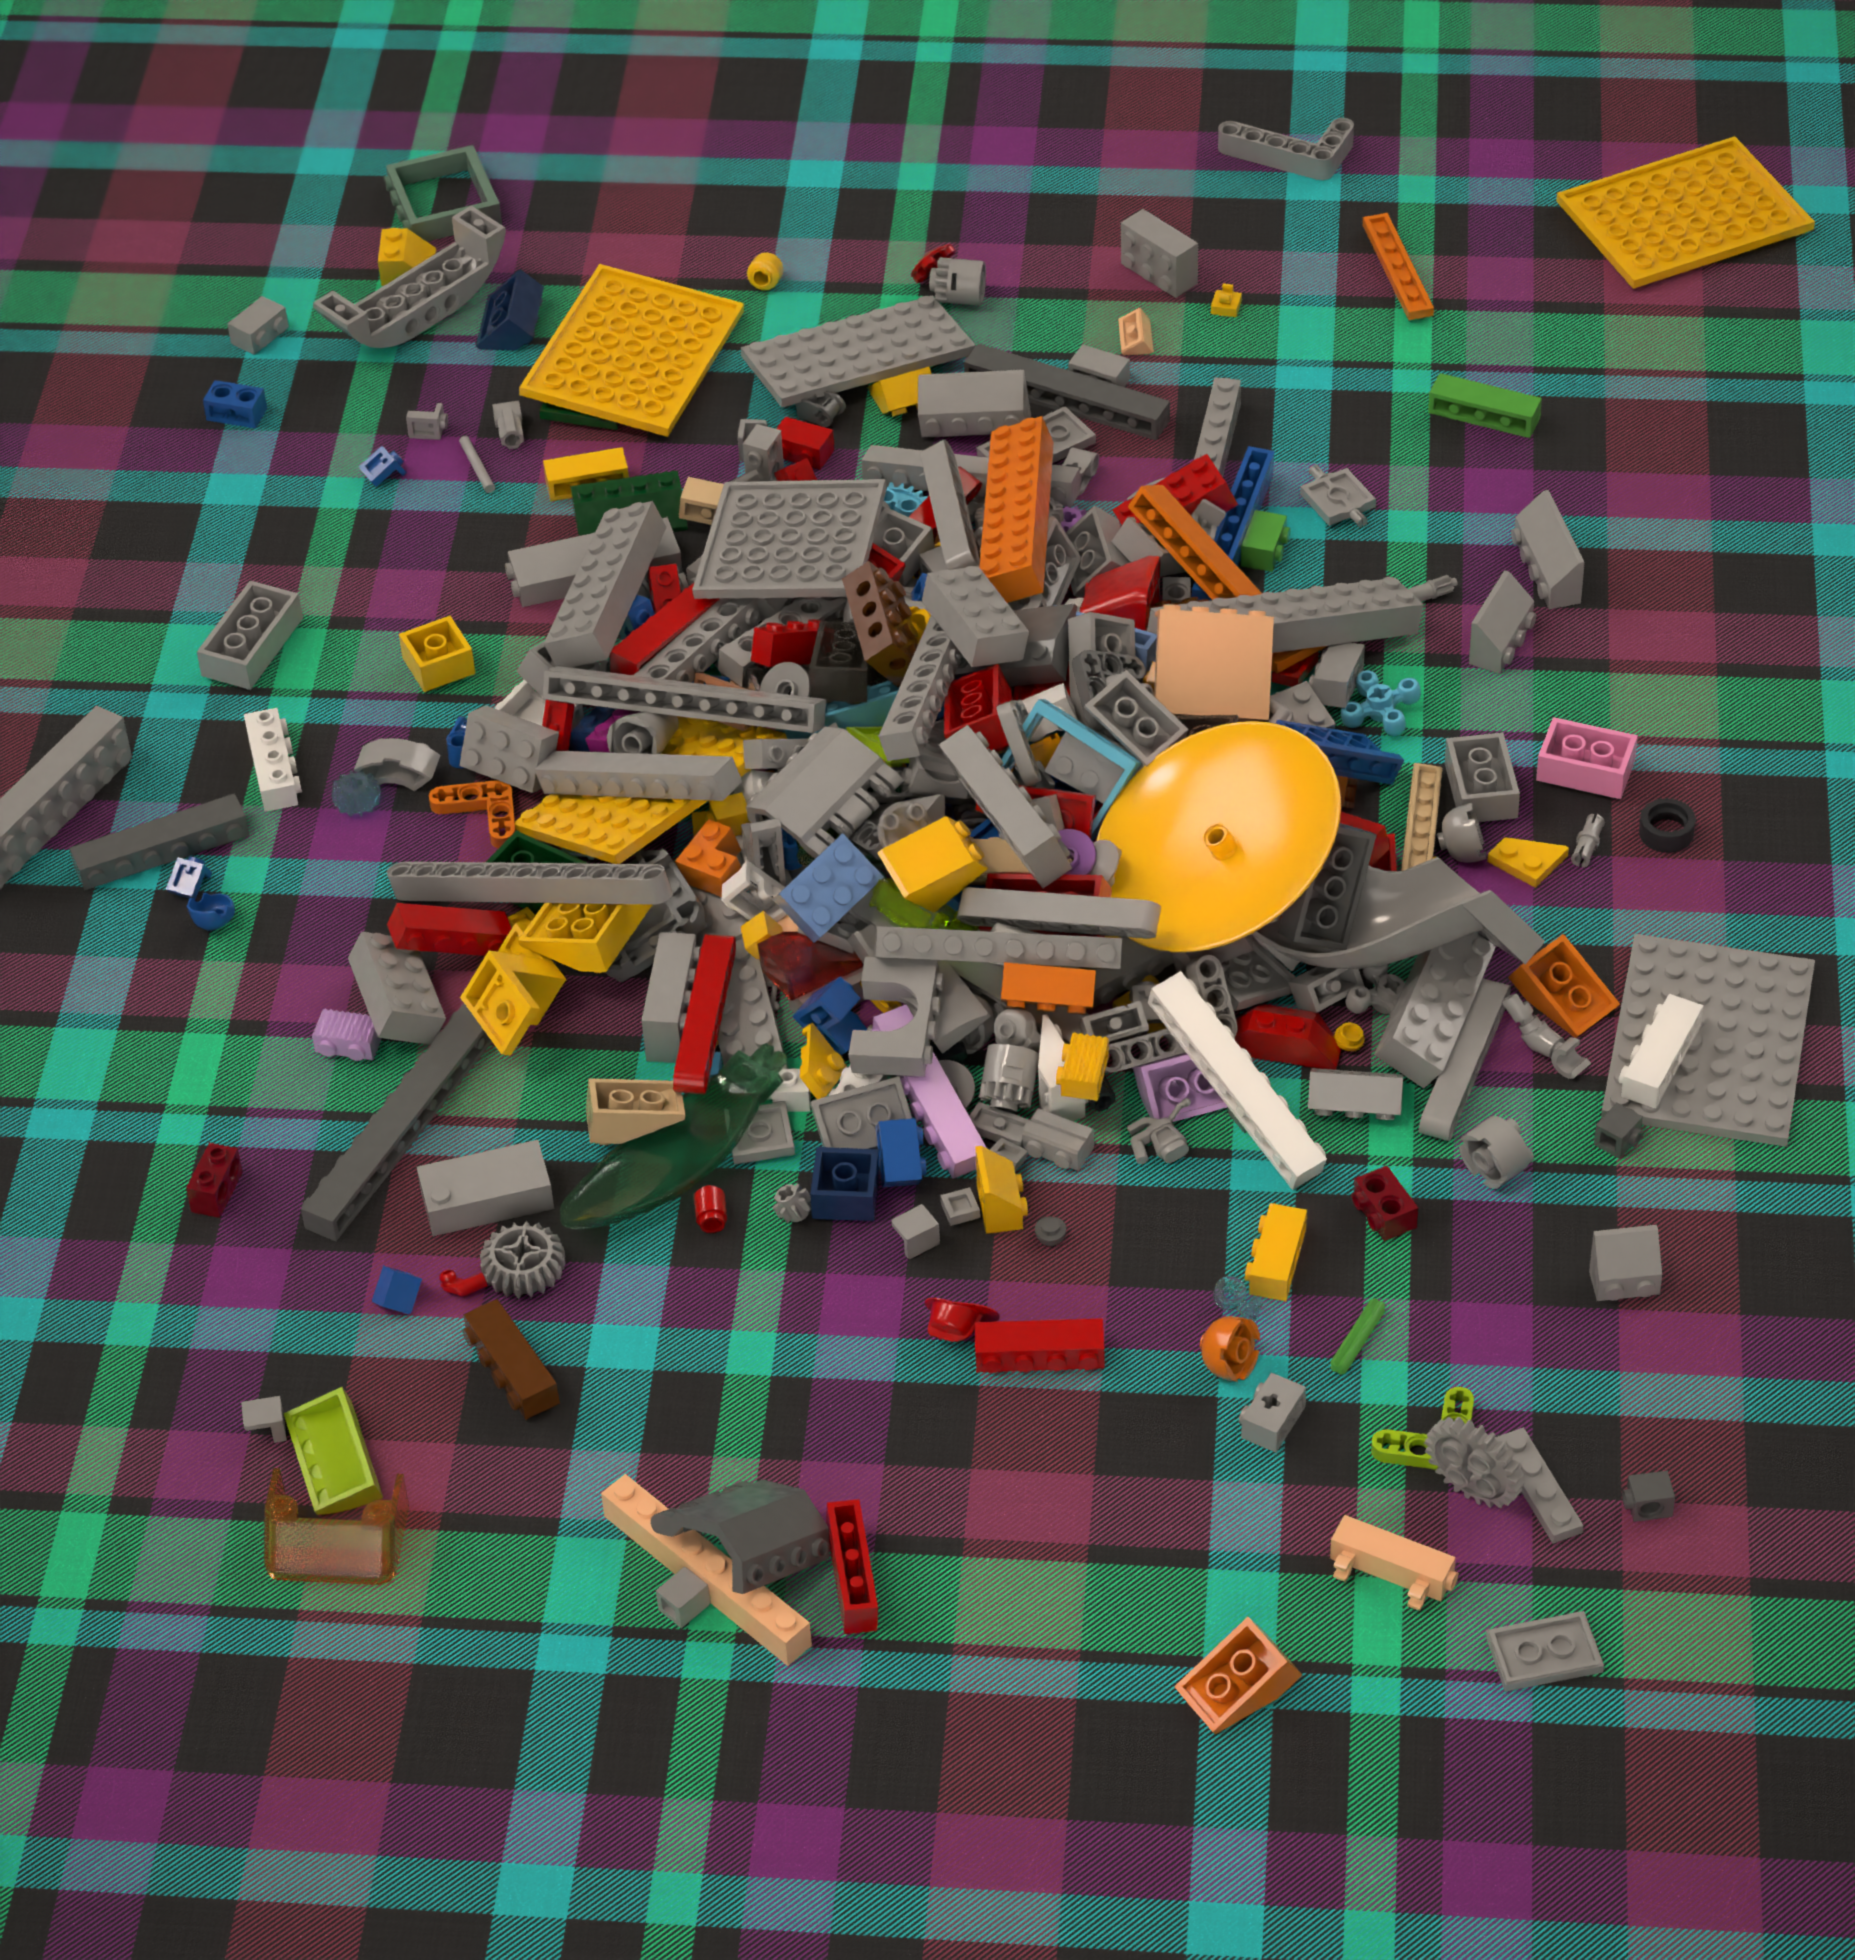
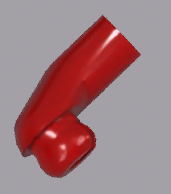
[439,1269,488,1296]

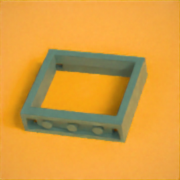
[383,145,502,242]

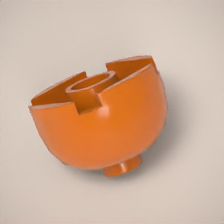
[1200,1316,1260,1382]

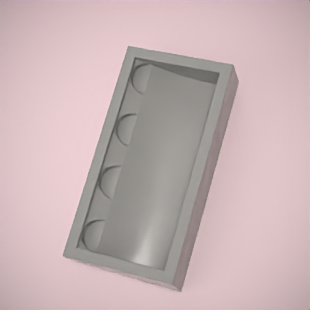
[880,957,991,1054]

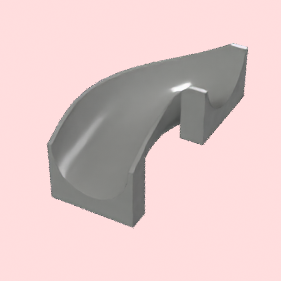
[1252,857,1545,971]

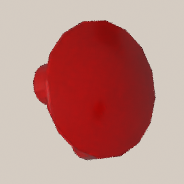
[911,244,956,284]

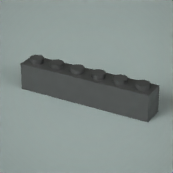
[69,793,250,891]

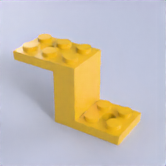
[460,923,566,1056]

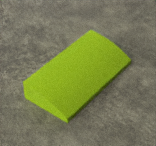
[283,1387,383,1515]

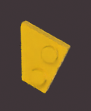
[1487,837,1569,888]
[800,1022,847,1099]

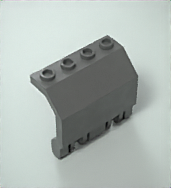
[651,1479,830,1594]

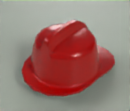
[924,1298,1000,1342]

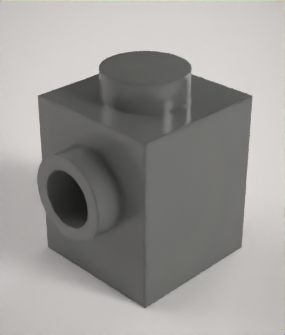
[1594,1102,1643,1159]

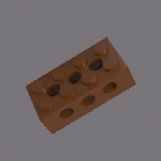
[842,561,918,687]

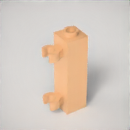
[1330,1515,1458,1611]

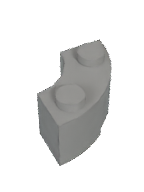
[354,738,440,791]

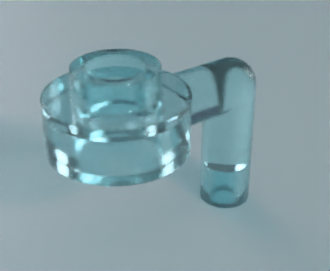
[1213,1276,1263,1321]

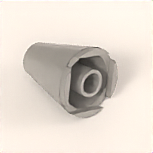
[607,712,679,754]

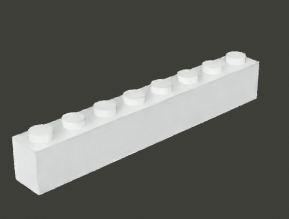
[1147,971,1327,1190]

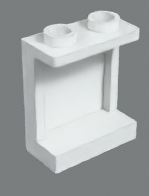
[495,680,584,731]

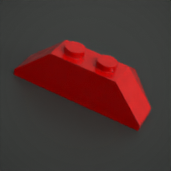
[1234,1004,1342,1070]

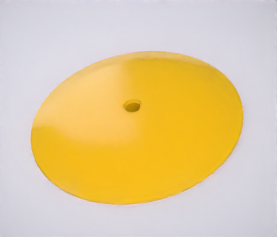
[1096,721,1341,952]

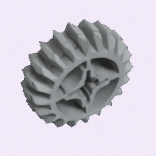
[480,1220,565,1299]

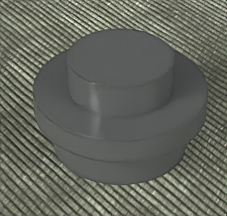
[1035,1217,1066,1246]

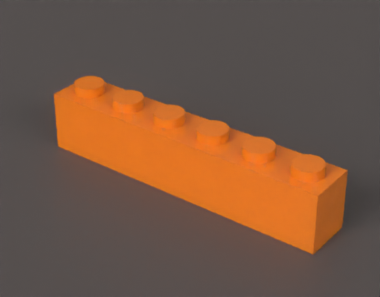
[1128,485,1262,600]

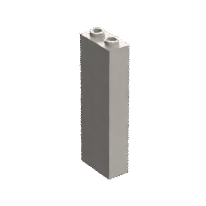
[505,517,683,607]

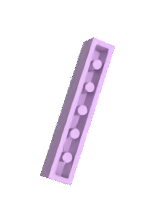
[870,1004,987,1179]

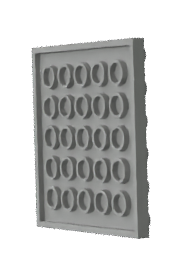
[692,479,887,599]

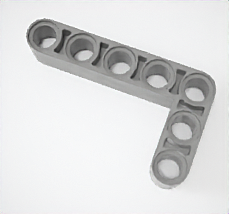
[1218,117,1354,180]
[1105,955,1238,1073]

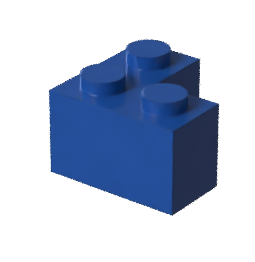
[792,976,868,1055]

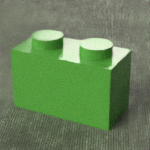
[1241,510,1291,572]

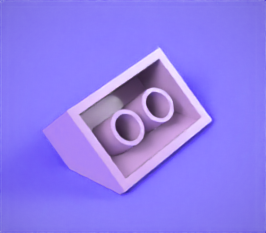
[1133,1053,1228,1122]

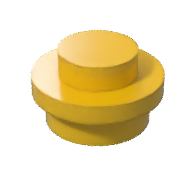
[1334,1022,1365,1051]

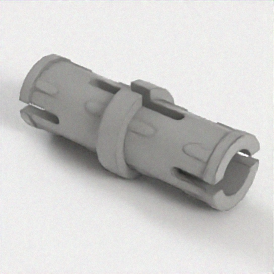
[1571,814,1605,867]

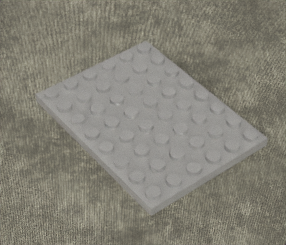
[1601,934,1815,1147]

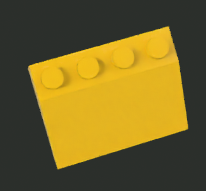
[518,903,652,973]

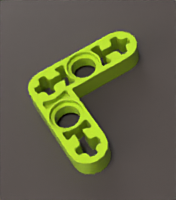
[1371,1387,1474,1469]

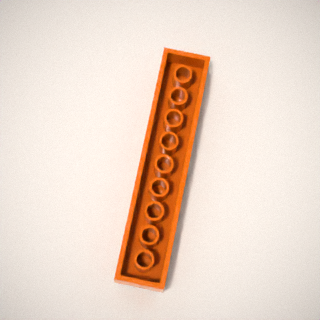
[979,416,1054,603]

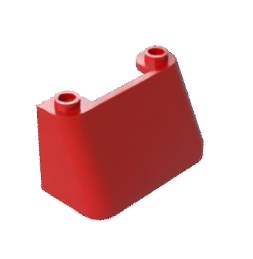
[1079,555,1161,631]

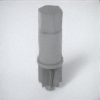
[1408,575,1457,602]

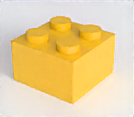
[399,616,476,692]

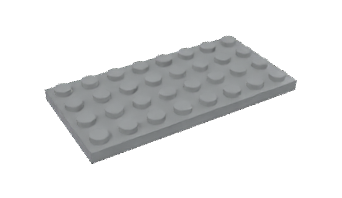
[741,295,976,407]

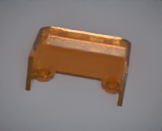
[264,1468,409,1585]

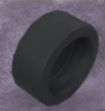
[1639,798,1696,853]

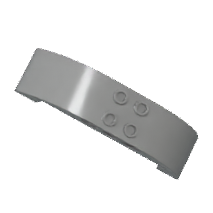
[313,206,506,348]

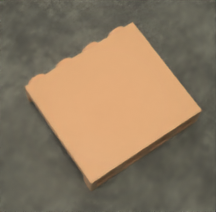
[1154,605,1274,722]

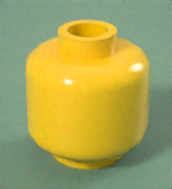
[747,252,784,291]

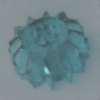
[331,769,381,817]

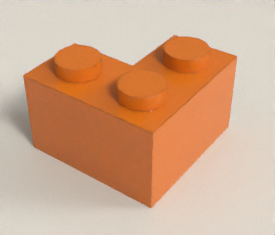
[675,819,742,897]

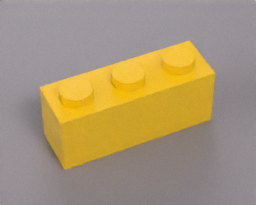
[543,447,629,502]
[1245,1203,1307,1302]

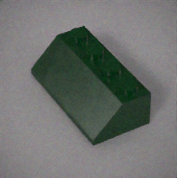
[570,470,688,536]

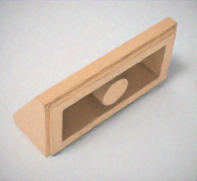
[1118,308,1154,355]

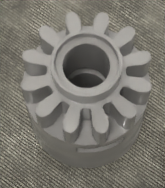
[929,257,986,306]
[979,1044,1039,1114]

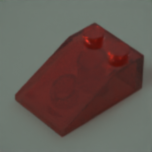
[757,931,864,1001]

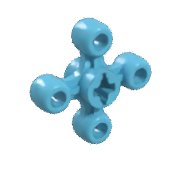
[1341,670,1421,736]

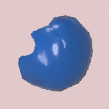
[187,893,235,931]

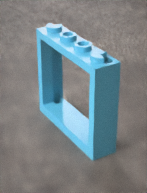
[1001,699,1142,842]

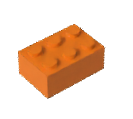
[1001,962,1096,1015]

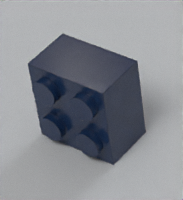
[810,1147,880,1221]

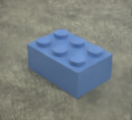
[773,833,884,943]

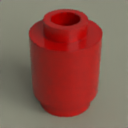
[694,1185,727,1233]

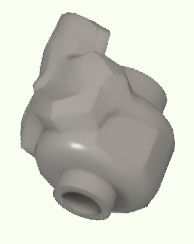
[994,1008,1041,1052]

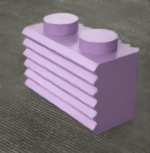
[312,1008,381,1061]

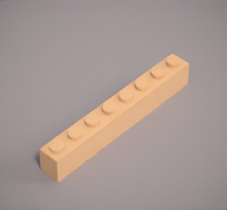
[601,1474,812,1666]

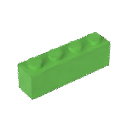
[1428,373,1542,438]

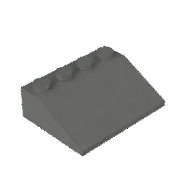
[954,604,1077,687]

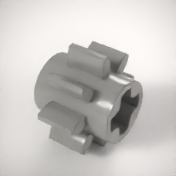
[772,1184,811,1223]

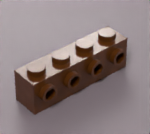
[462,1299,560,1420]

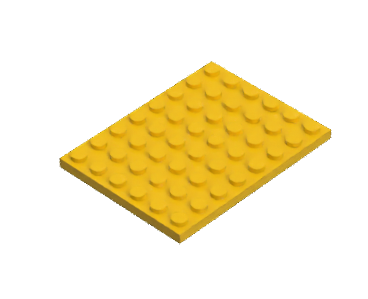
[1556,136,1815,289]
[519,264,744,437]
[515,716,787,864]

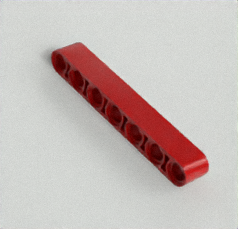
[673,934,736,1094]

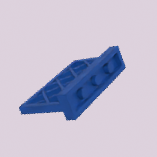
[1275,720,1404,785]

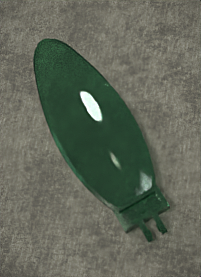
[560,1043,787,1230]

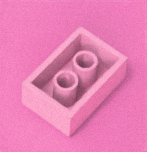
[1536,717,1638,799]

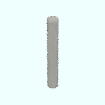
[459,436,495,493]

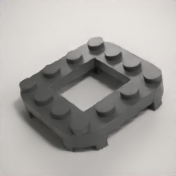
[605,848,706,982]

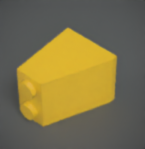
[877,816,988,913]

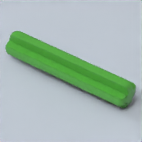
[1330,1298,1385,1375]

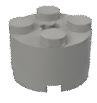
[1459,1116,1534,1189]

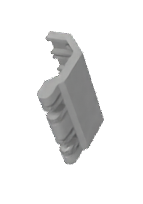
[746,726,903,859]

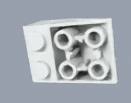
[1038,1014,1088,1121]

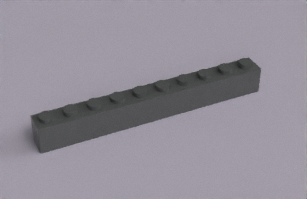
[301,1004,492,1242]

